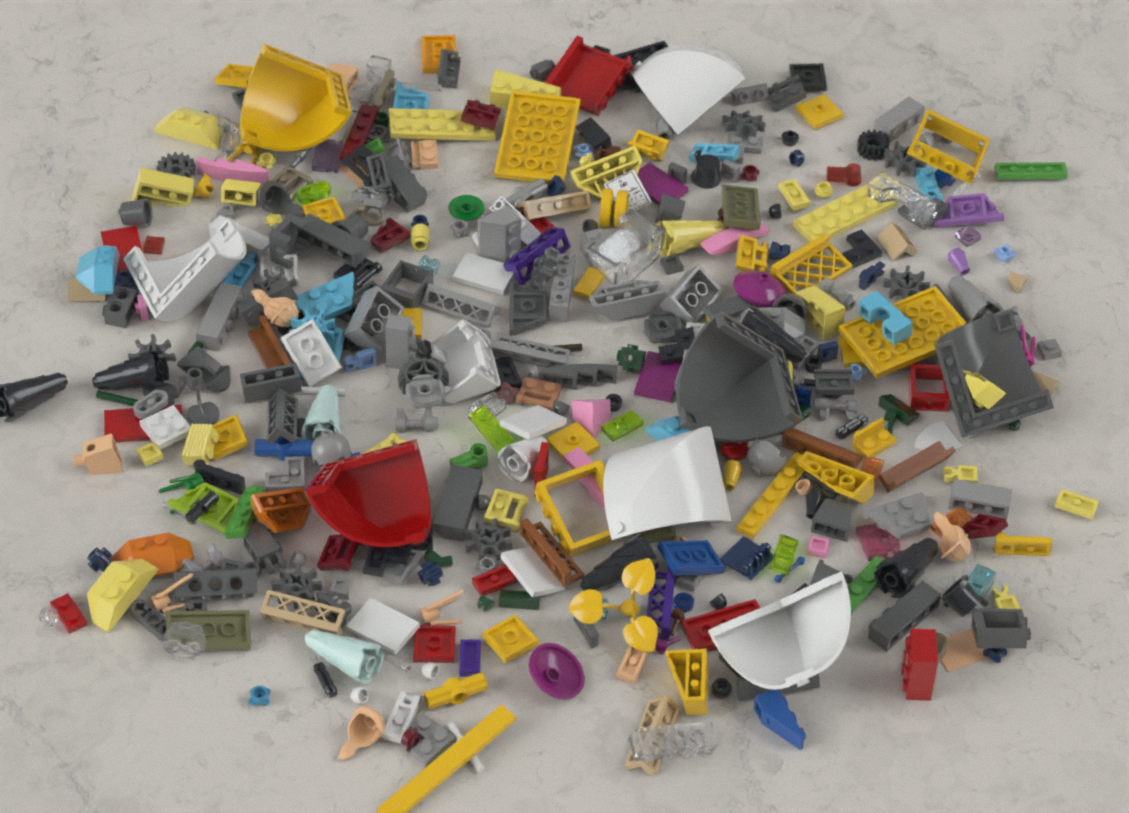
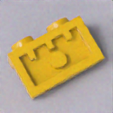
[852,418,897,461]

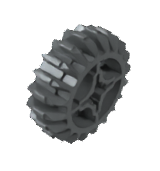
[398,357,449,395]

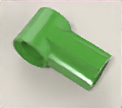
[449,443,488,469]

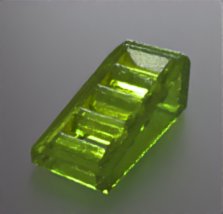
[769,534,799,575]

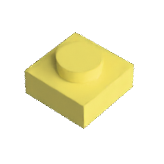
[136,442,163,467]

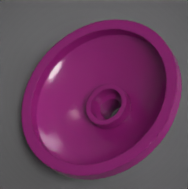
[733,270,787,307]
[528,643,585,700]

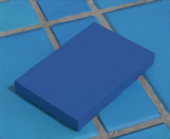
[657,540,726,575]

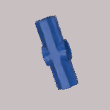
[254,436,314,461]

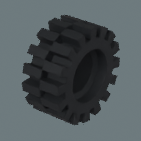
[857,130,890,161]

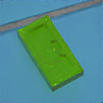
[601,409,644,442]

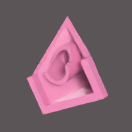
[572,399,611,439]

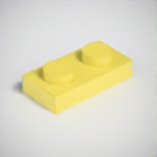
[778,179,810,211]
[1055,489,1099,520]

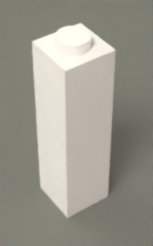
[209,215,270,262]

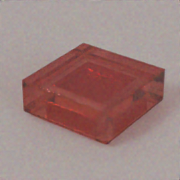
[143,236,165,254]

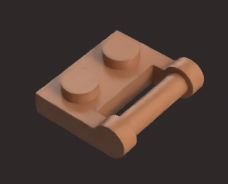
[516,377,562,411]

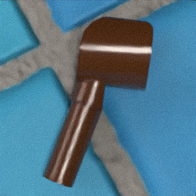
[669,607,685,636]

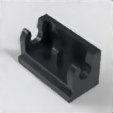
[576,117,612,152]

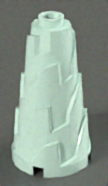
[301,385,341,440]
[305,629,384,684]

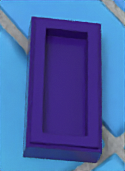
[459,639,481,677]

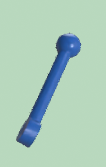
[774,557,805,583]

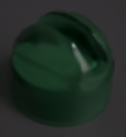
[477,595,495,612]

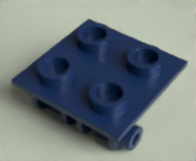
[720,536,776,581]

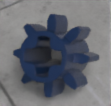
[87,547,113,572]
[418,561,443,587]

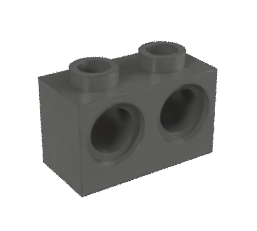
[102,286,138,328]

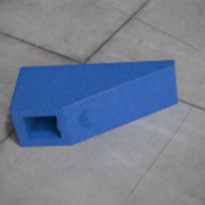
[753,689,806,750]

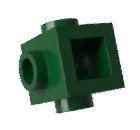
[616,344,647,372]

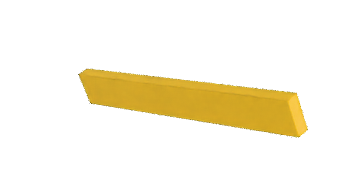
[377,704,516,813]

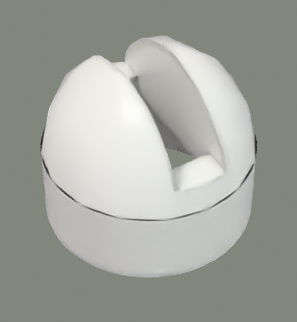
[422,662,439,680]
[350,687,369,704]

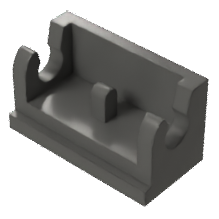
[437,49,461,88]

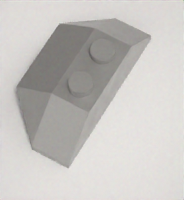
[589,280,666,321]
[734,307,806,340]

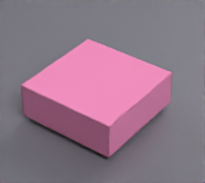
[806,535,830,559]

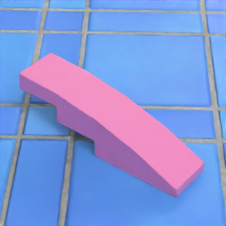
[196,156,269,185]
[700,222,769,255]
[563,447,605,509]

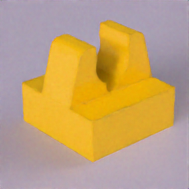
[193,174,215,199]

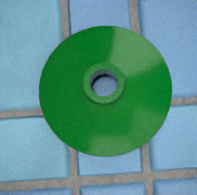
[449,195,484,221]

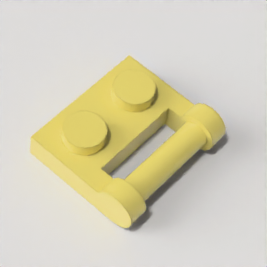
[484,489,529,532]

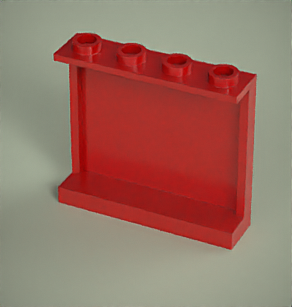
[544,35,633,116]

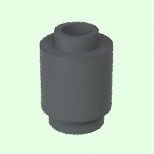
[530,60,555,81]

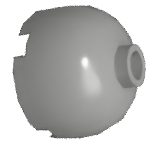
[311,430,351,465]
[747,439,787,476]

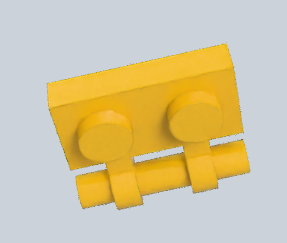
[735,235,770,272]

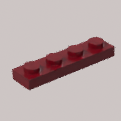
[340,104,378,164]

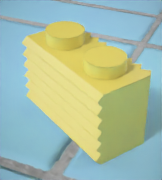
[221,179,261,207]
[181,423,219,465]

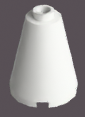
[498,436,548,482]

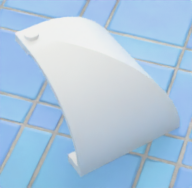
[632,44,745,135]
[123,217,247,322]
[603,426,732,541]
[708,571,851,690]

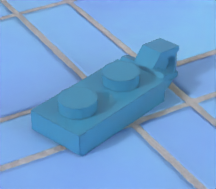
[223,251,258,289]

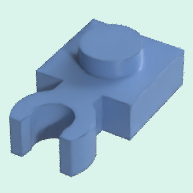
[344,347,377,372]

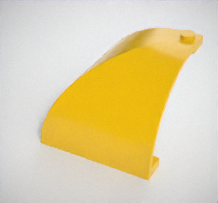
[240,43,352,151]

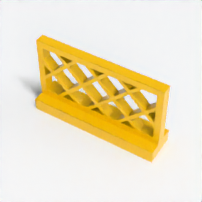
[770,233,853,294]

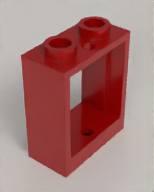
[908,364,950,412]

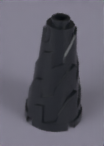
[741,304,807,363]
[92,349,169,391]
[0,372,68,422]
[580,533,659,592]
[874,538,938,598]

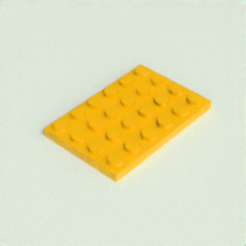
[494,91,580,184]
[838,286,966,379]

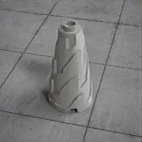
[948,275,1004,323]

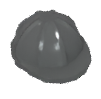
[257,181,304,216]

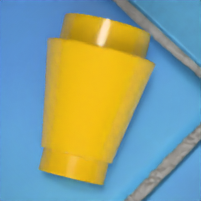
[723,460,742,490]

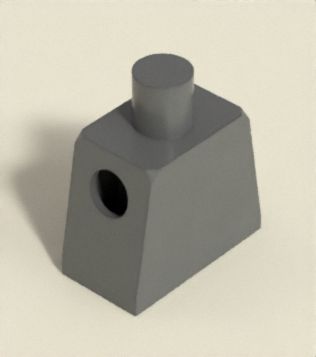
[811,495,853,542]

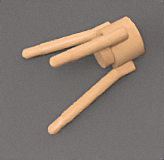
[150,574,193,614]
[420,589,465,626]

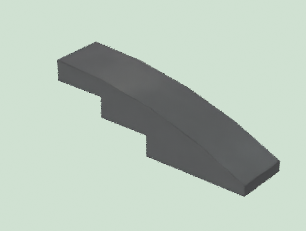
[539,364,618,390]

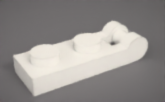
[382,691,422,744]

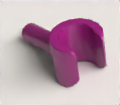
[655,636,680,654]

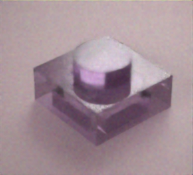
[955,225,981,247]

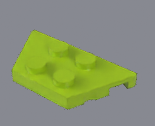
[168,482,239,534]

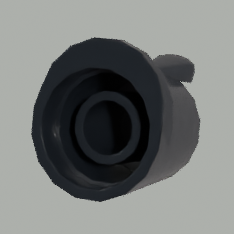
[690,150,721,189]
[941,574,989,617]

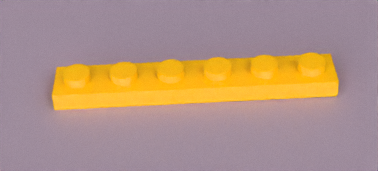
[736,452,806,539]

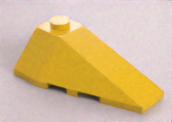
[796,451,874,505]

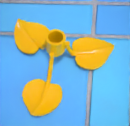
[569,558,658,652]

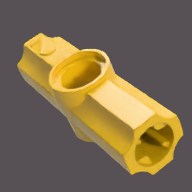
[423,672,488,710]

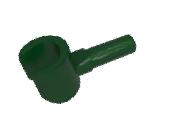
[884,410,896,434]

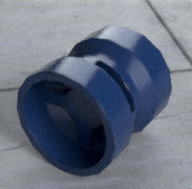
[769,241,791,260]
[116,271,134,289]

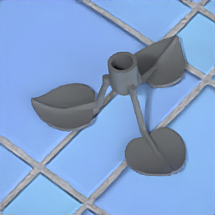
[142,365,231,425]

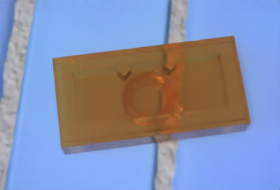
[860,456,884,491]
[930,506,973,539]

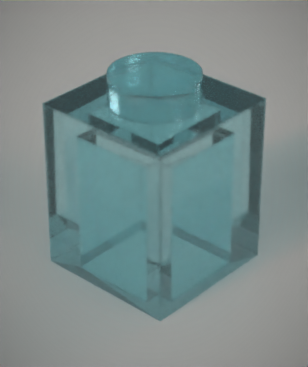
[968,564,996,598]

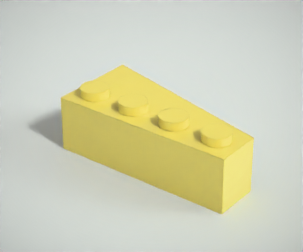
[490,69,561,109]

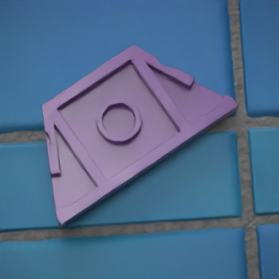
[934,193,1004,228]

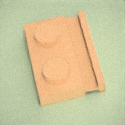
[411,140,438,170]

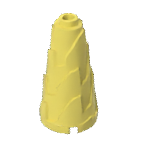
[655,220,727,257]

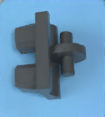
[315,591,352,627]

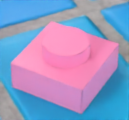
[134,294,149,321]

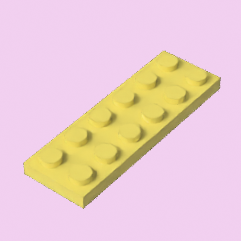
[388,108,496,141]
[792,180,899,242]

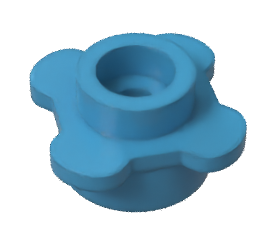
[249,686,271,706]

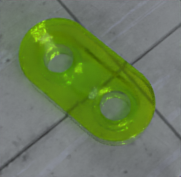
[297,180,331,204]

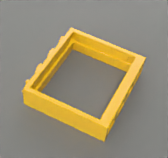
[907,108,990,185]
[534,459,616,557]

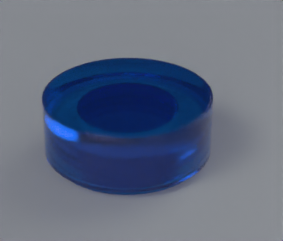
[674,592,694,613]

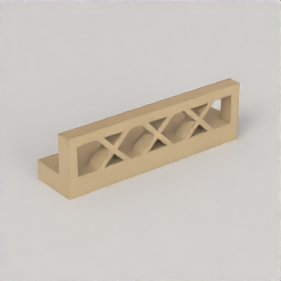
[516,190,591,220]
[260,590,346,636]
[624,696,680,776]

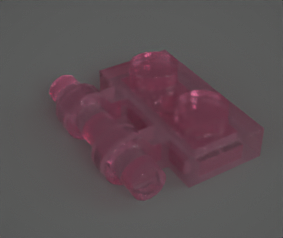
[856,523,901,562]

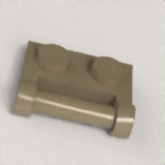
[271,165,313,202]

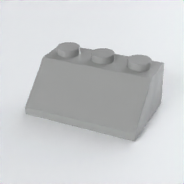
[478,205,521,263]
[658,264,723,323]
[344,286,405,352]

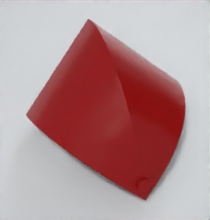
[305,439,431,547]

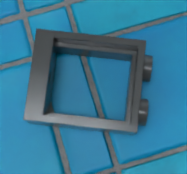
[380,260,434,308]
[971,608,1031,648]

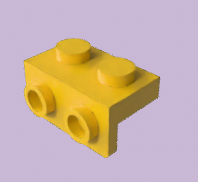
[627,129,670,161]

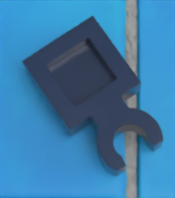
[859,261,886,290]

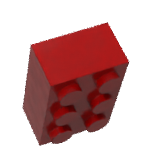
[901,628,938,701]

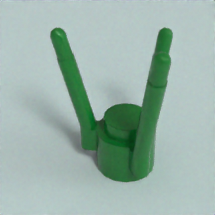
[158,473,204,514]

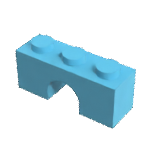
[859,291,912,345]

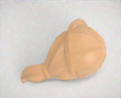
[251,289,299,327]
[934,511,971,562]
[339,706,385,760]

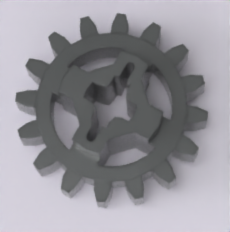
[157,152,196,178]

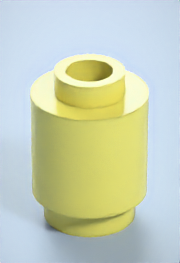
[411,224,430,251]

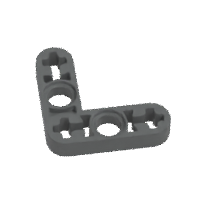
[130,599,208,643]

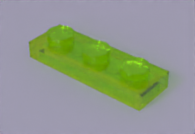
[468,405,515,453]

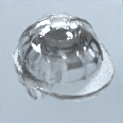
[215,117,243,161]

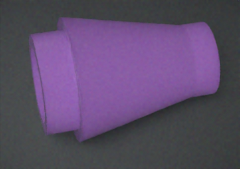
[948,248,970,275]

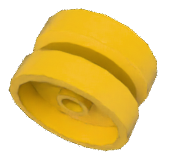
[599,188,629,229]

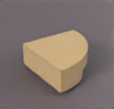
[1008,271,1027,293]

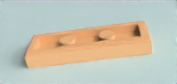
[616,645,650,684]

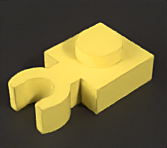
[943,465,978,483]
[992,584,1021,609]

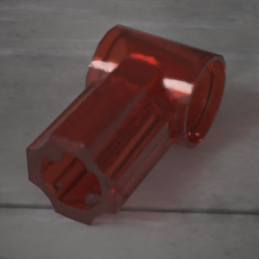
[826,163,862,187]

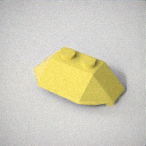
[154,107,225,150]
[570,146,643,199]
[963,370,1006,409]
[87,559,158,633]

